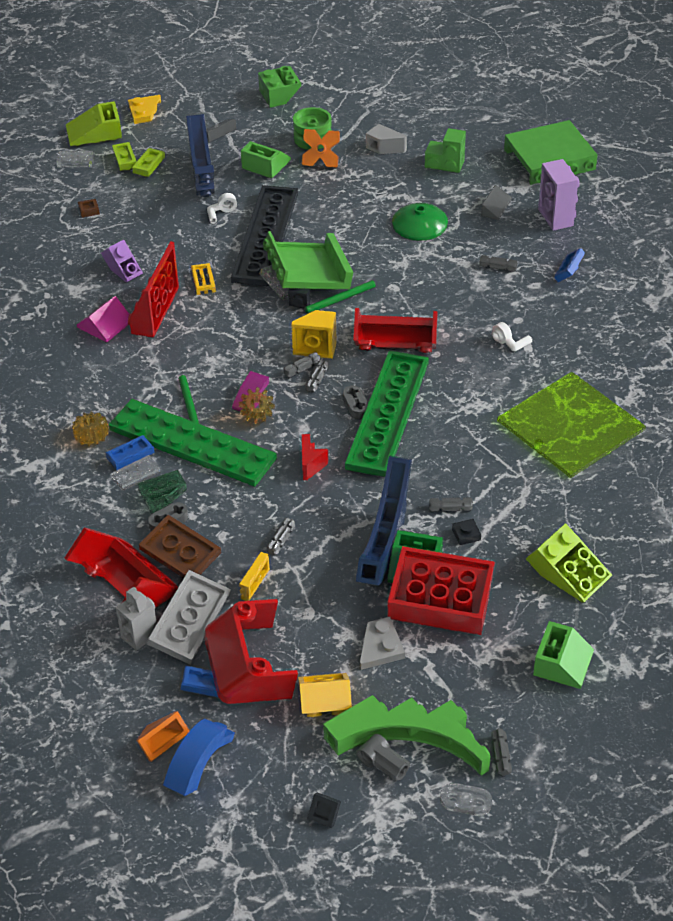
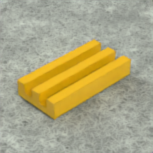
[191,263,216,295]
[239,552,270,601]

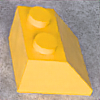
[291,310,337,359]
[298,673,352,717]

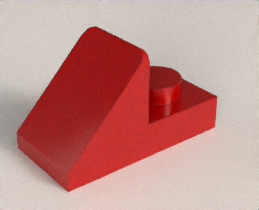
[301,434,328,480]

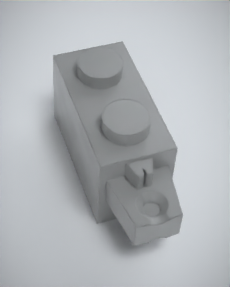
[116,587,158,651]

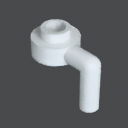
[207,193,237,224]
[492,322,532,351]

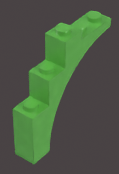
[323,695,491,776]

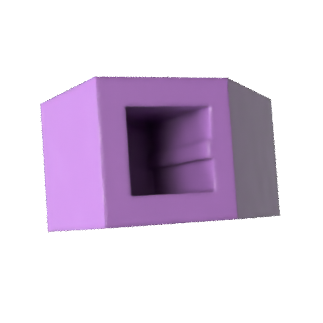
[101,240,143,282]

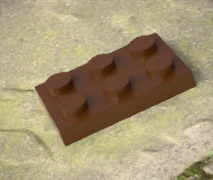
[139,515,221,578]

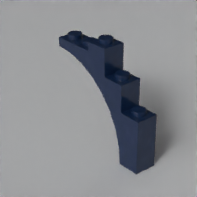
[186,114,215,197]
[356,456,412,586]

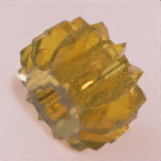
[239,387,275,424]
[72,411,109,446]

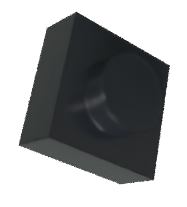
[288,288,310,309]
[452,519,481,545]
[307,792,341,828]

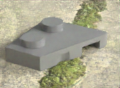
[360,617,405,670]

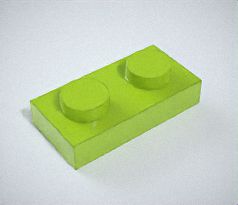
[112,142,137,171]
[132,148,165,177]

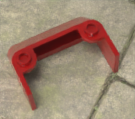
[353,308,438,353]
[64,527,179,608]
[204,599,298,704]

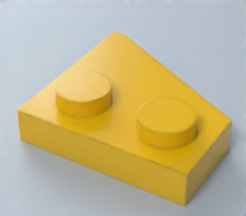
[128,95,161,124]

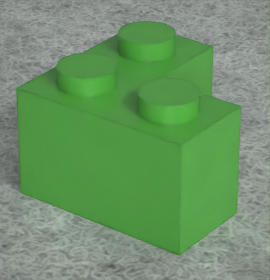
[425,128,466,173]

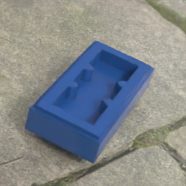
[554,248,585,282]
[105,435,154,470]
[180,666,218,697]

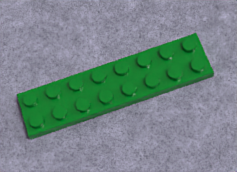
[345,351,429,477]
[108,399,277,487]

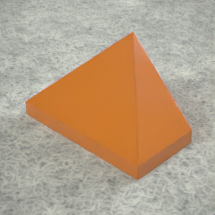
[136,711,189,762]

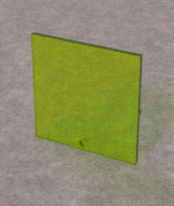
[497,372,646,478]

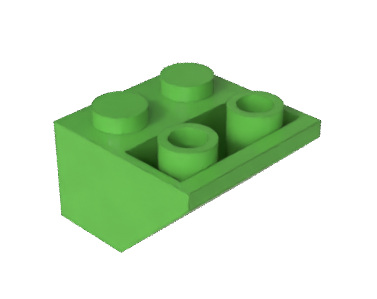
[258,66,301,108]
[241,141,291,178]
[533,621,594,689]

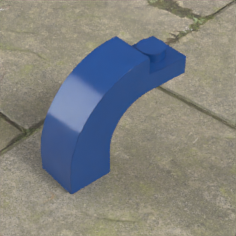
[163,719,235,796]

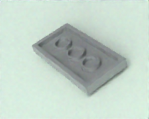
[147,570,231,664]

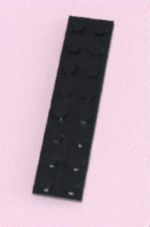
[231,185,298,286]

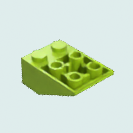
[65,101,122,146]
[526,523,612,603]

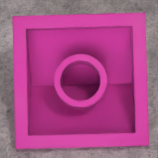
[77,296,129,342]

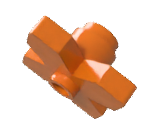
[302,129,340,167]

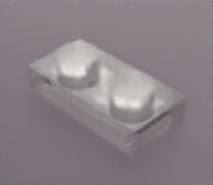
[56,150,94,167]

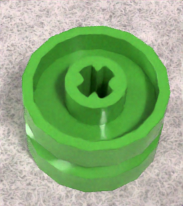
[293,107,332,150]

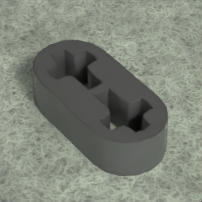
[343,385,368,420]
[148,502,188,531]

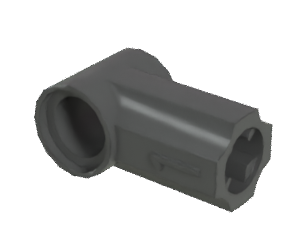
[356,733,410,781]

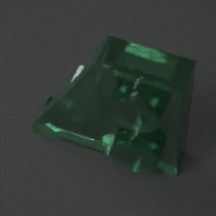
[137,470,187,514]

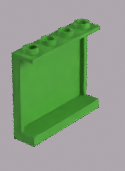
[504,120,598,185]
[263,231,354,289]

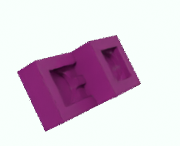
[232,371,269,415]

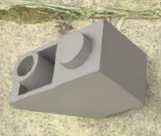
[366,124,407,154]

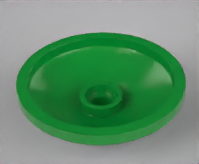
[392,203,448,241]

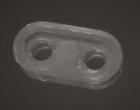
[440,783,492,816]

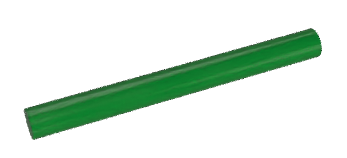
[305,280,376,314]
[178,375,199,424]

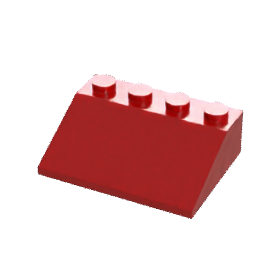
[128,241,179,338]
[387,546,495,635]

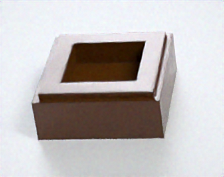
[78,199,100,218]

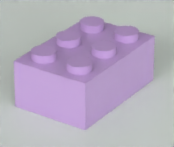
[538,159,580,230]

